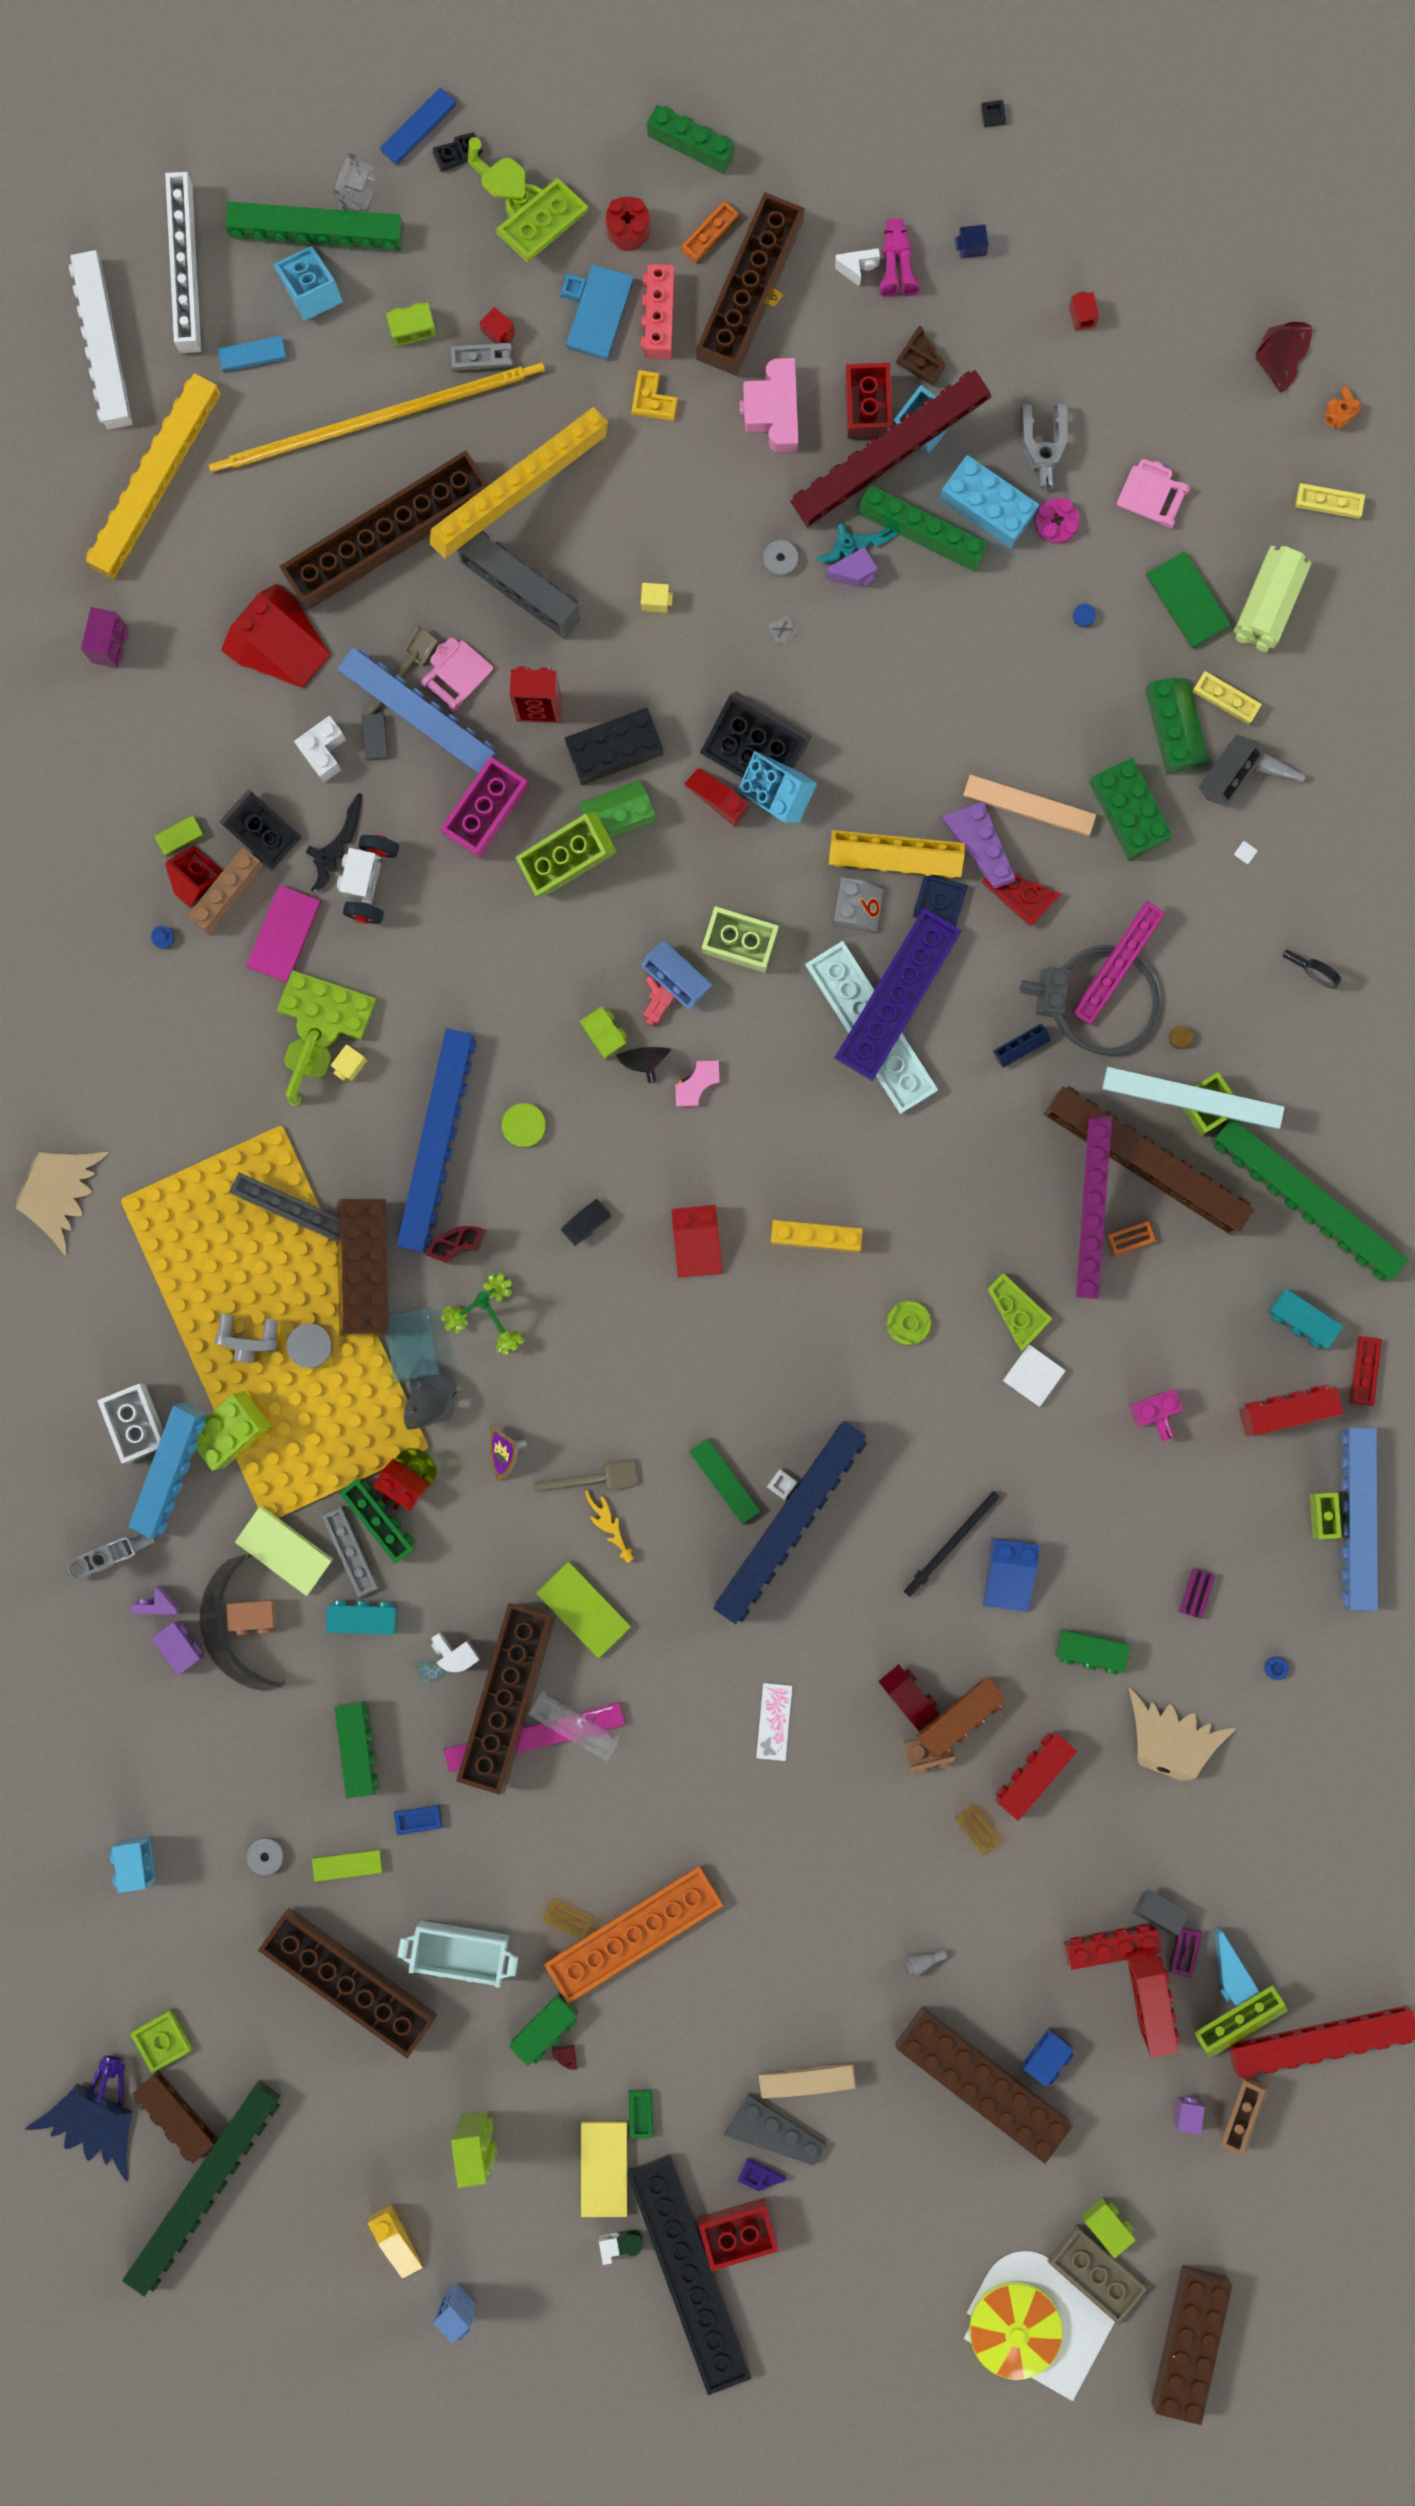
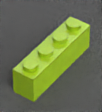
[1194,1985,1288,2059]

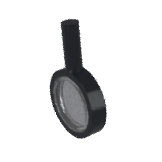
[1283,949,1342,989]

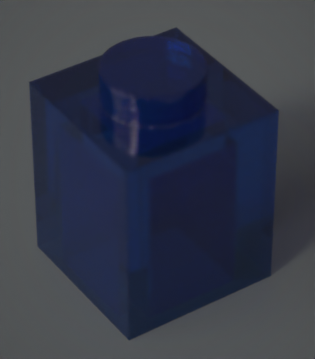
[955,224,989,258]

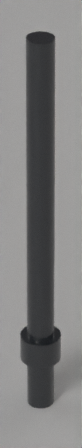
[903,1491,1000,1597]

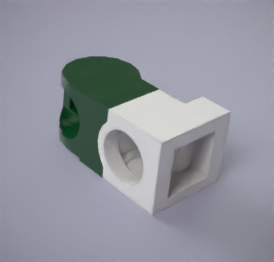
[599,2230,643,2265]

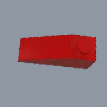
[684,768,749,827]

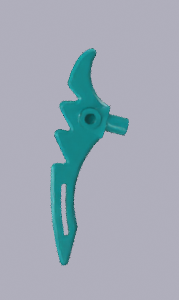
[817,523,898,563]

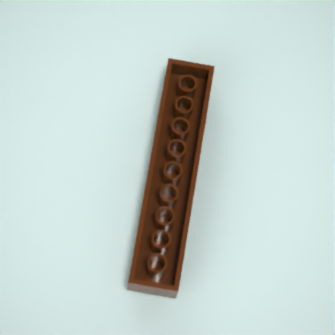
[279,450,489,611]
[1043,1086,1254,1236]

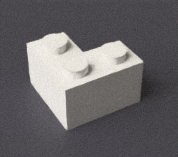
[294,715,346,783]

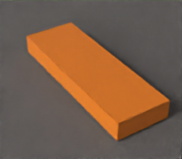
[680,200,740,264]

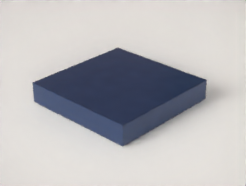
[912,875,968,927]

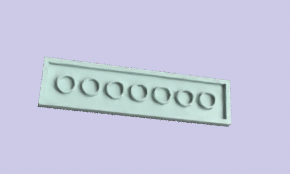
[805,941,938,1114]

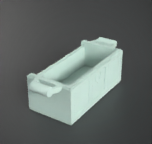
[397,1920,518,1988]

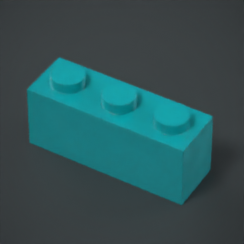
[1267,1289,1343,1351]
[326,1600,398,1635]

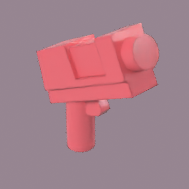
[643,976,675,1027]

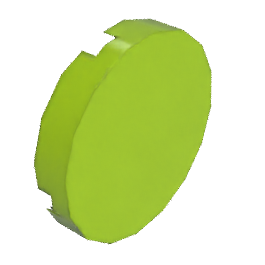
[502,1103,546,1148]
[886,1301,931,1346]

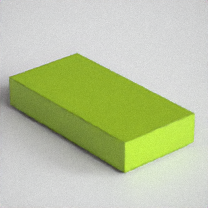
[154,815,204,857]

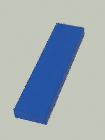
[380,87,456,166]

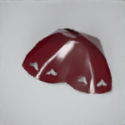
[1255,321,1312,392]

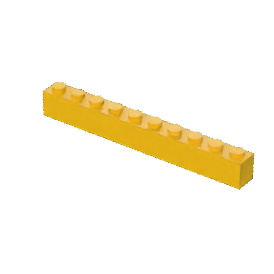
[85,373,221,580]
[430,407,608,559]

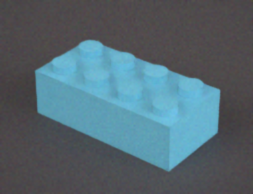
[940,455,1039,549]

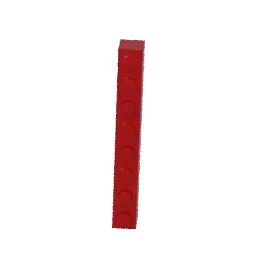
[1229,2006,1415,2079]

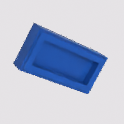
[394,1804,443,1835]

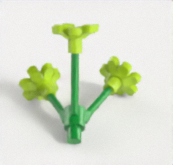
[441,1273,524,1355]

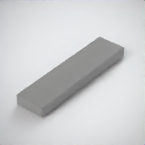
[322,1506,379,1598]

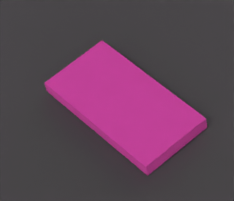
[246,885,321,983]

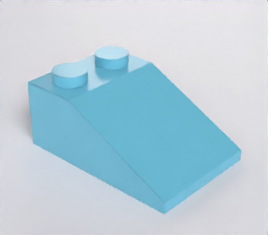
[273,246,343,321]

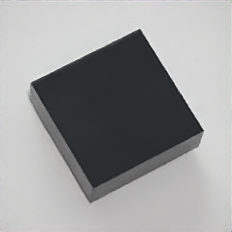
[981,100,1006,127]

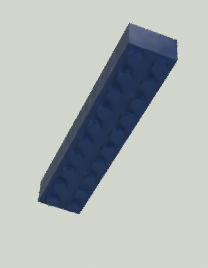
[713,1421,867,1625]

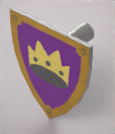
[489,1425,527,1481]

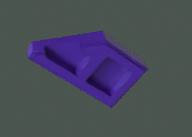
[738,2158,786,2191]

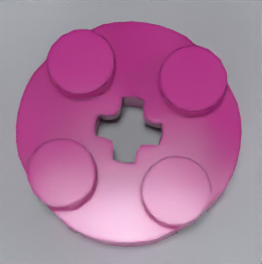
[1035,498,1080,544]

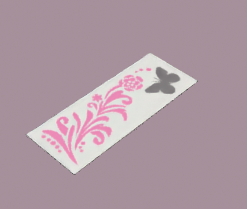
[756,1683,792,1761]

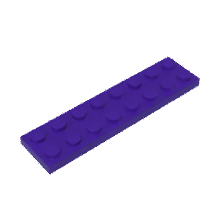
[834,908,962,1081]

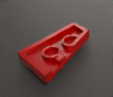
[981,872,1061,927]

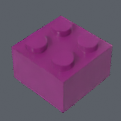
[81,607,129,668]

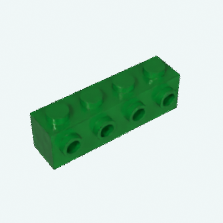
[647,104,734,174]
[339,1478,416,1564]
[334,1701,379,1799]

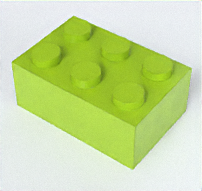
[196,1391,272,1471]

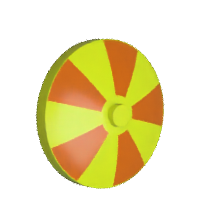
[969,2281,1063,2380]

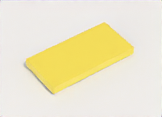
[581,2121,627,2217]

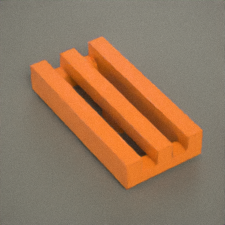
[1106,1220,1156,1256]

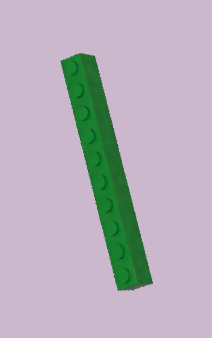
[1211,1119,1409,1282]

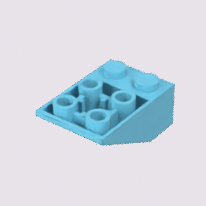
[737,751,817,823]

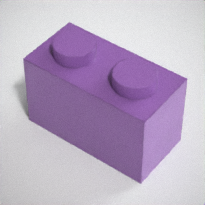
[151,1621,204,1675]

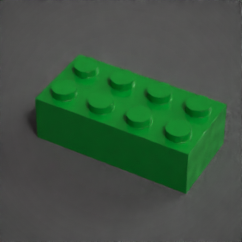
[1089,757,1173,861]

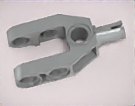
[1021,403,1068,490]
[65,1535,155,1582]

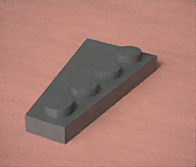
[724,2093,826,2166]

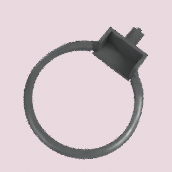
[1019,945,1162,1055]

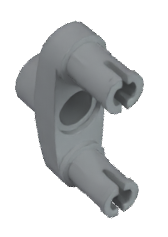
[215,1314,278,1363]

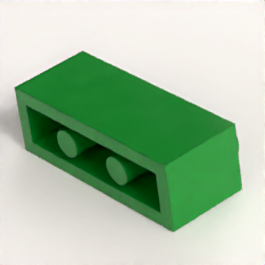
[1055,1629,1131,1675]
[509,1992,578,2066]

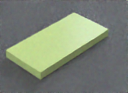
[235,1506,334,1596]

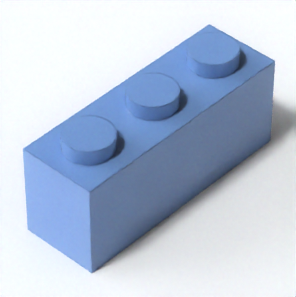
[641,940,712,1011]
[433,2283,476,2344]

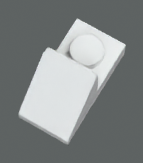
[835,248,880,286]

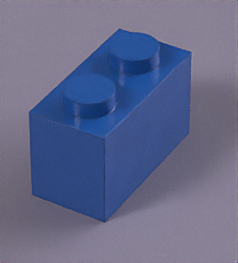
[1021,2028,1074,2087]

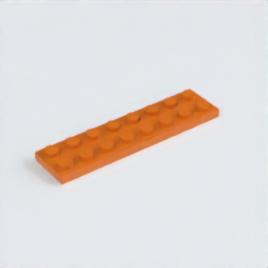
[544,1865,723,2004]

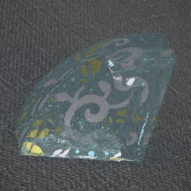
[415,1661,445,1684]

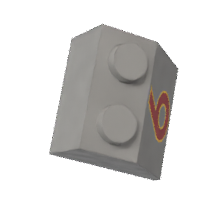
[833,877,884,933]

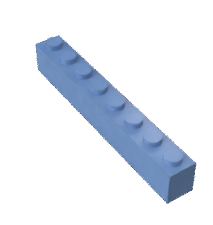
[337,647,498,774]
[1341,1428,1378,1611]

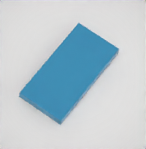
[566,264,634,360]

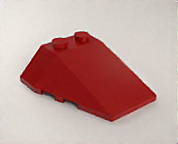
[221,583,331,688]

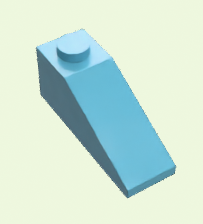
[1214,1928,1259,2006]

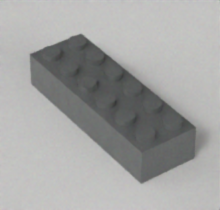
[457,530,580,640]

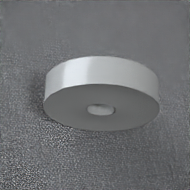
[763,540,798,577]
[246,1837,284,1876]

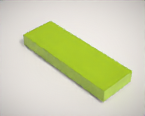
[312,1849,383,1882]

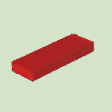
[1350,1336,1382,1406]

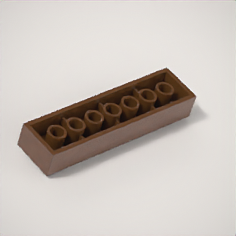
[696,192,805,376]
[456,1603,556,1795]
[258,1907,437,2059]
[895,2006,1073,2164]

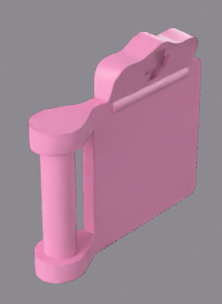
[1117,459,1190,529]
[420,637,493,713]

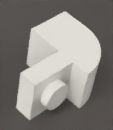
[431,1632,481,1672]

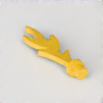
[585,1490,635,1563]

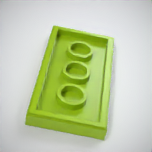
[536,1561,631,1659]

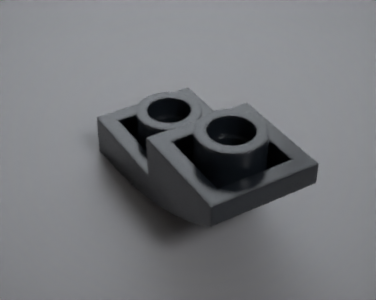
[432,132,482,171]
[561,1199,611,1246]

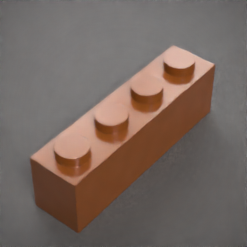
[916,1677,1006,1758]

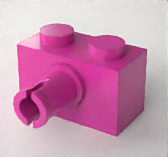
[1129,1389,1183,1442]

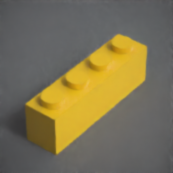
[770,1220,863,1253]

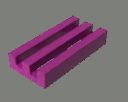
[1179,1569,1215,1619]
[1169,1927,1202,1978]

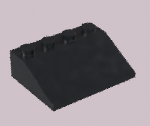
[700,691,812,778]

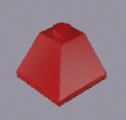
[165,846,223,908]

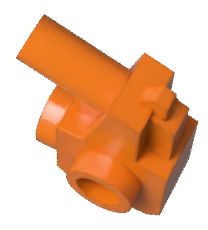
[1325,387,1362,429]

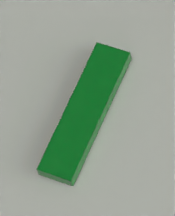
[689,1439,760,1525]

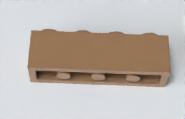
[187,847,264,935]

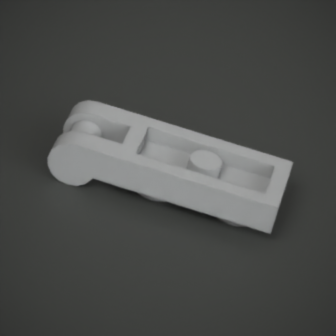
[451,343,513,371]

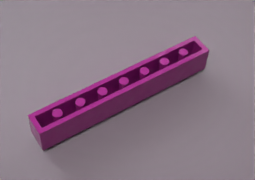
[1076,1115,1113,1299]

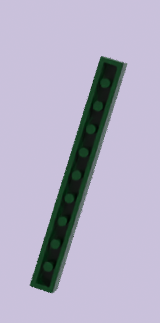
[122,2080,281,2297]

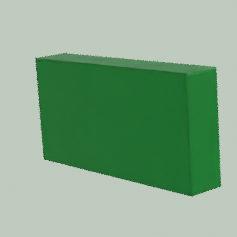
[629,2089,653,2139]

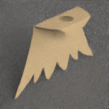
[16,1152,109,1256]
[1129,1688,1237,1781]

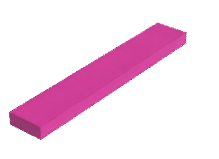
[1071,901,1165,1025]

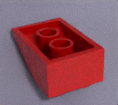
[671,1205,723,1278]

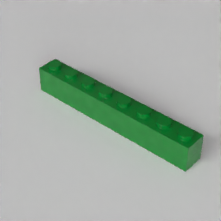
[225,201,404,251]

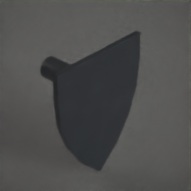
[616,1047,671,1083]

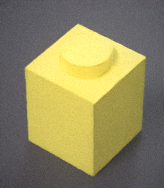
[641,583,673,613]
[330,1044,367,1082]

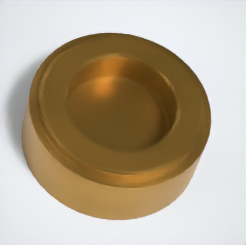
[1169,1026,1193,1049]

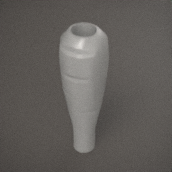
[1255,754,1306,783]

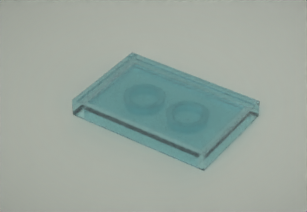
[387,1308,439,1382]

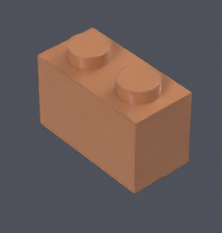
[226,1599,277,1635]

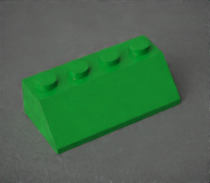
[1145,677,1210,774]

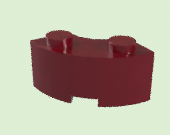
[425,1226,486,1264]
[878,1664,940,1732]

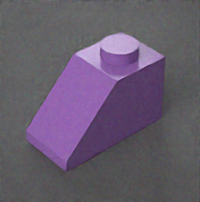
[826,547,878,587]

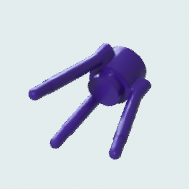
[89,2055,125,2107]

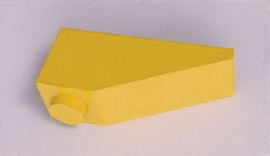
[367,2204,423,2279]

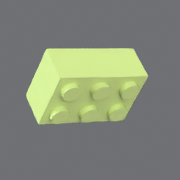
[701,906,779,973]

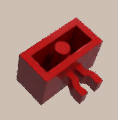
[373,1458,430,1512]

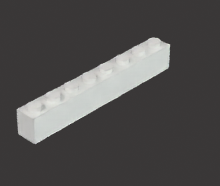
[165,172,201,353]
[69,250,133,430]

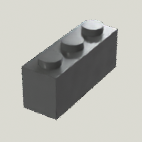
[1199,734,1265,807]

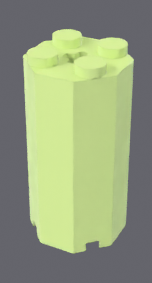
[1234,546,1312,652]

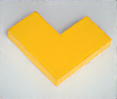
[631,370,678,421]

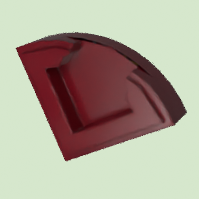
[551,2044,577,2070]

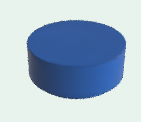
[1073,604,1096,628]
[1264,1657,1289,1680]

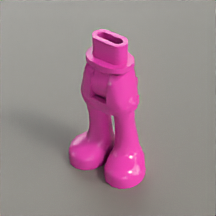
[879,219,920,297]

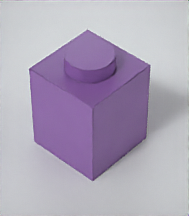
[1174,2095,1205,2135]

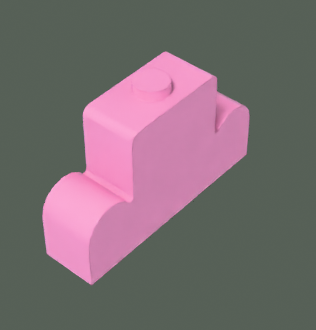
[739,358,798,452]

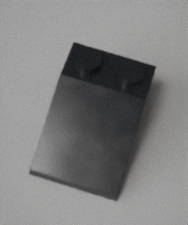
[219,789,301,870]

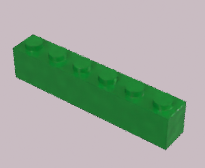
[858,485,988,572]

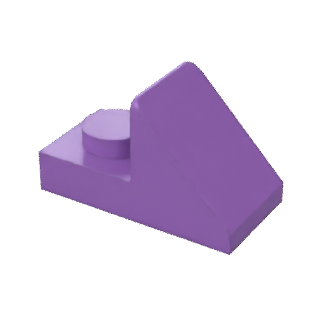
[131,1585,181,1615]

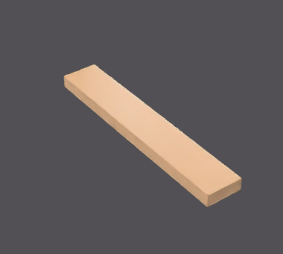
[963,775,1096,837]

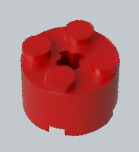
[606,196,650,251]

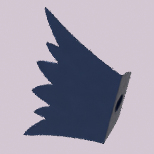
[25,2083,132,2182]

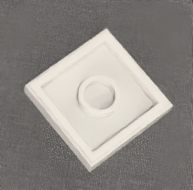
[1002,1345,1066,1407]

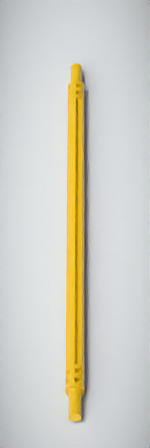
[209,362,545,473]

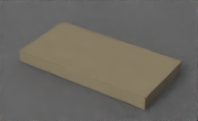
[1047,2225,1148,2325]

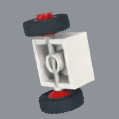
[337,835,399,924]

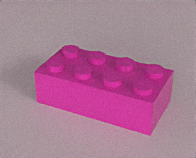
[440,756,529,860]

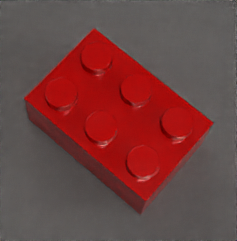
[845,363,892,439]
[698,2198,778,2271]

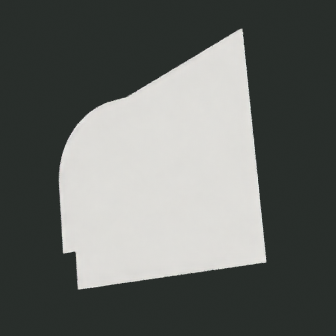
[963,2251,1115,2401]

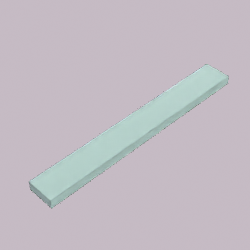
[1102,1067,1285,1130]

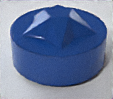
[151,926,175,949]

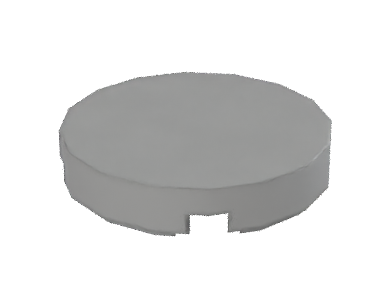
[287,1323,333,1368]

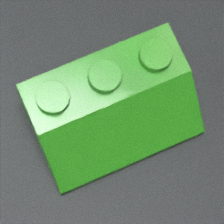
[578,780,656,839]

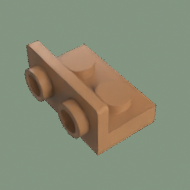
[904,1739,956,1774]

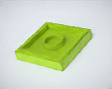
[130,2008,193,2074]

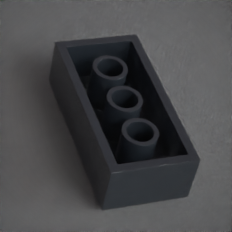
[564,707,663,785]

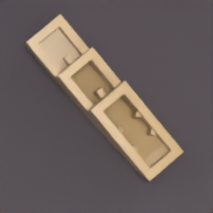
[758,2064,857,2099]

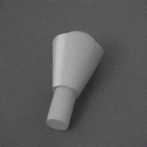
[904,1950,947,1978]

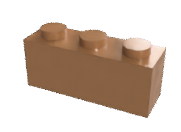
[1221,2078,1270,2156]

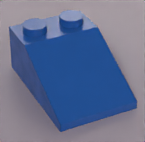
[983,1538,1040,1612]

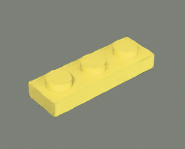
[1295,483,1365,519]
[1192,671,1262,725]

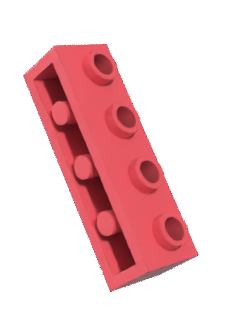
[641,264,674,359]

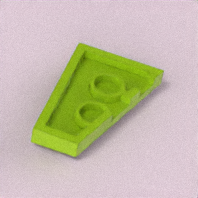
[987,1273,1052,1352]

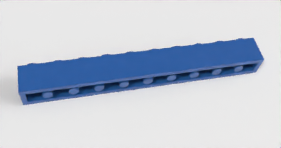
[397,1028,477,1253]

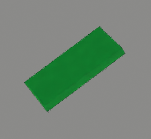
[1146,551,1231,649]

